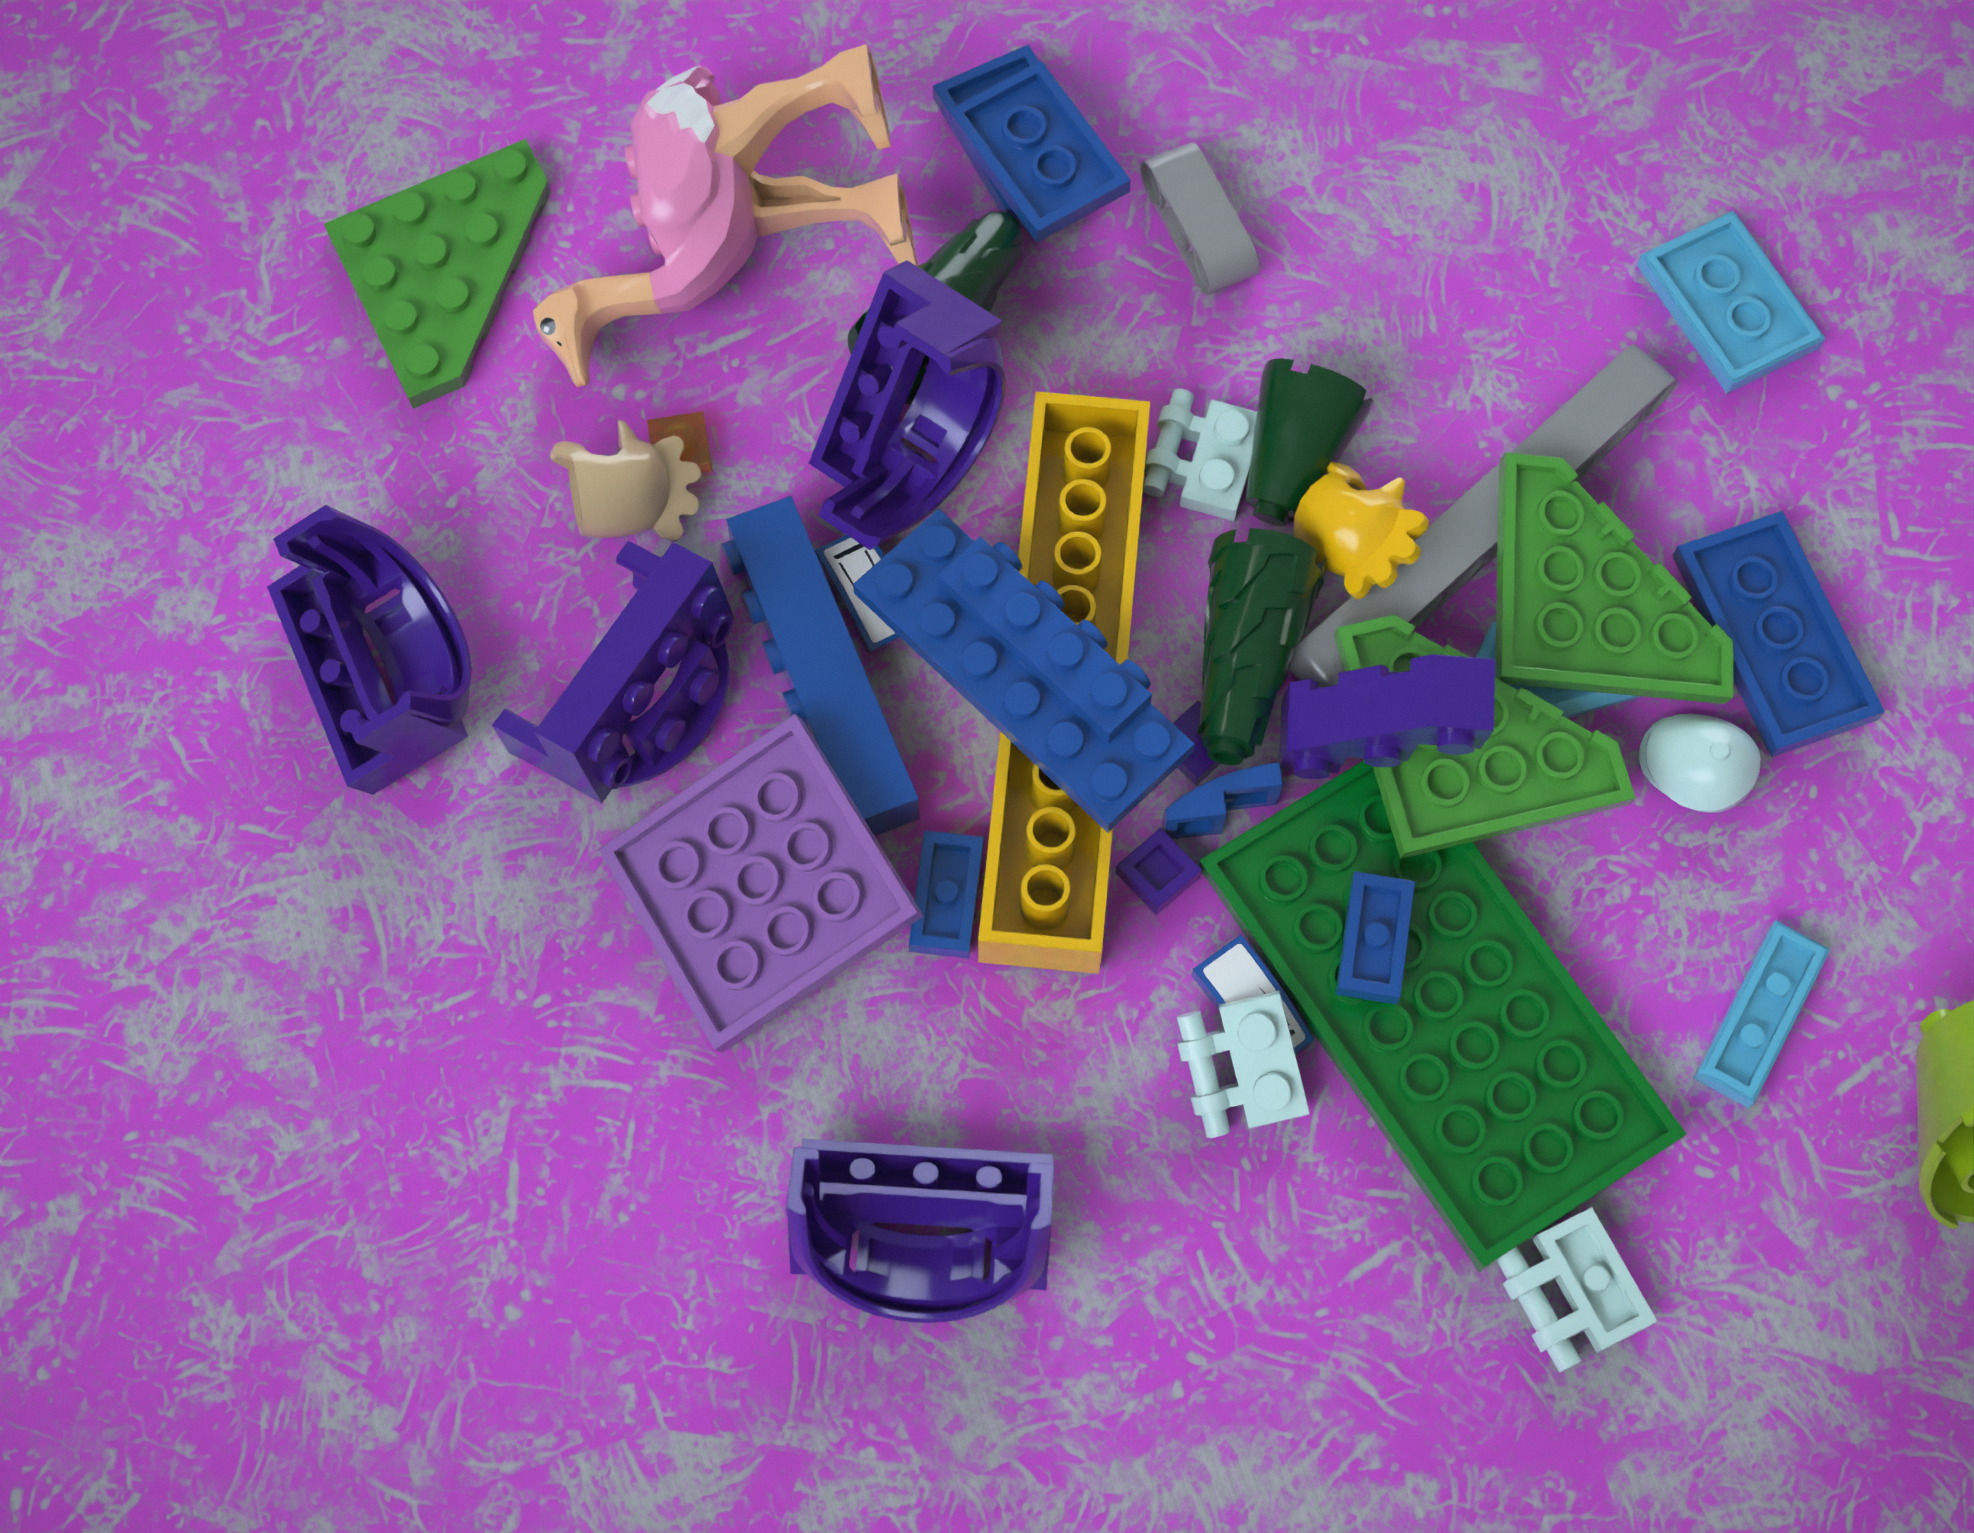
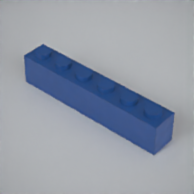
[721,496,920,836]

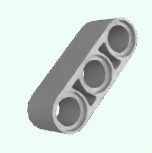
[1140,142,1259,295]

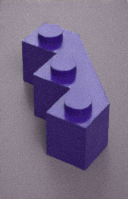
[1279,654,1495,779]

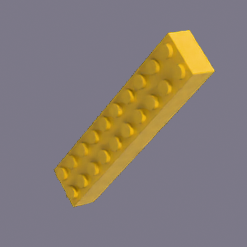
[978,391,1150,974]

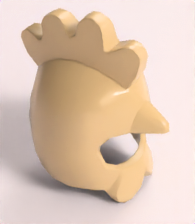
[550,420,701,541]

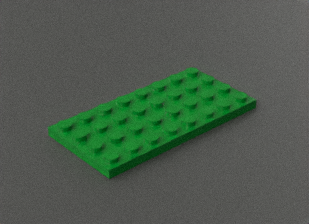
[1199,760,1687,1272]

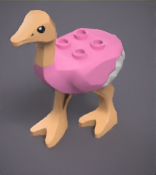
[533,44,918,387]

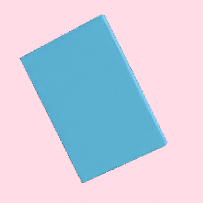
[1637,210,1826,394]

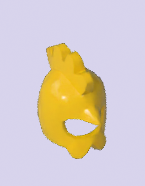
[1293,462,1429,599]

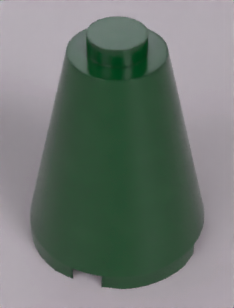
[1246,358,1373,527]

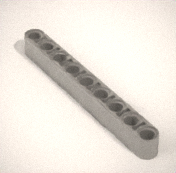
[1289,344,1678,687]

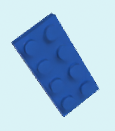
[1672,510,1885,757]

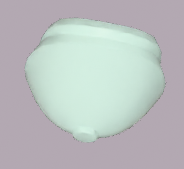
[1638,714,1761,813]

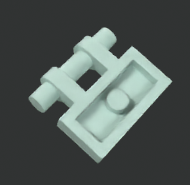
[1143,389,1257,521]
[1177,990,1310,1138]
[1497,1208,1657,1373]

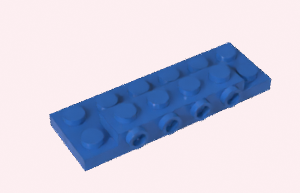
[853,508,1195,833]

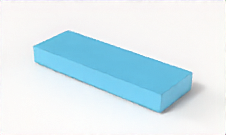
[1693,920,1831,1108]

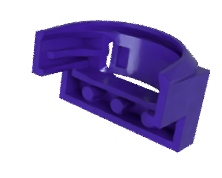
[809,260,1006,550]
[267,505,472,795]
[492,540,734,804]
[786,1138,1055,1323]

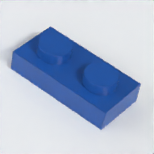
[909,830,984,959]
[1335,871,1415,1005]

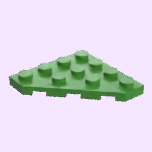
[324,139,551,409]
[1495,452,1733,704]
[1334,615,1636,859]

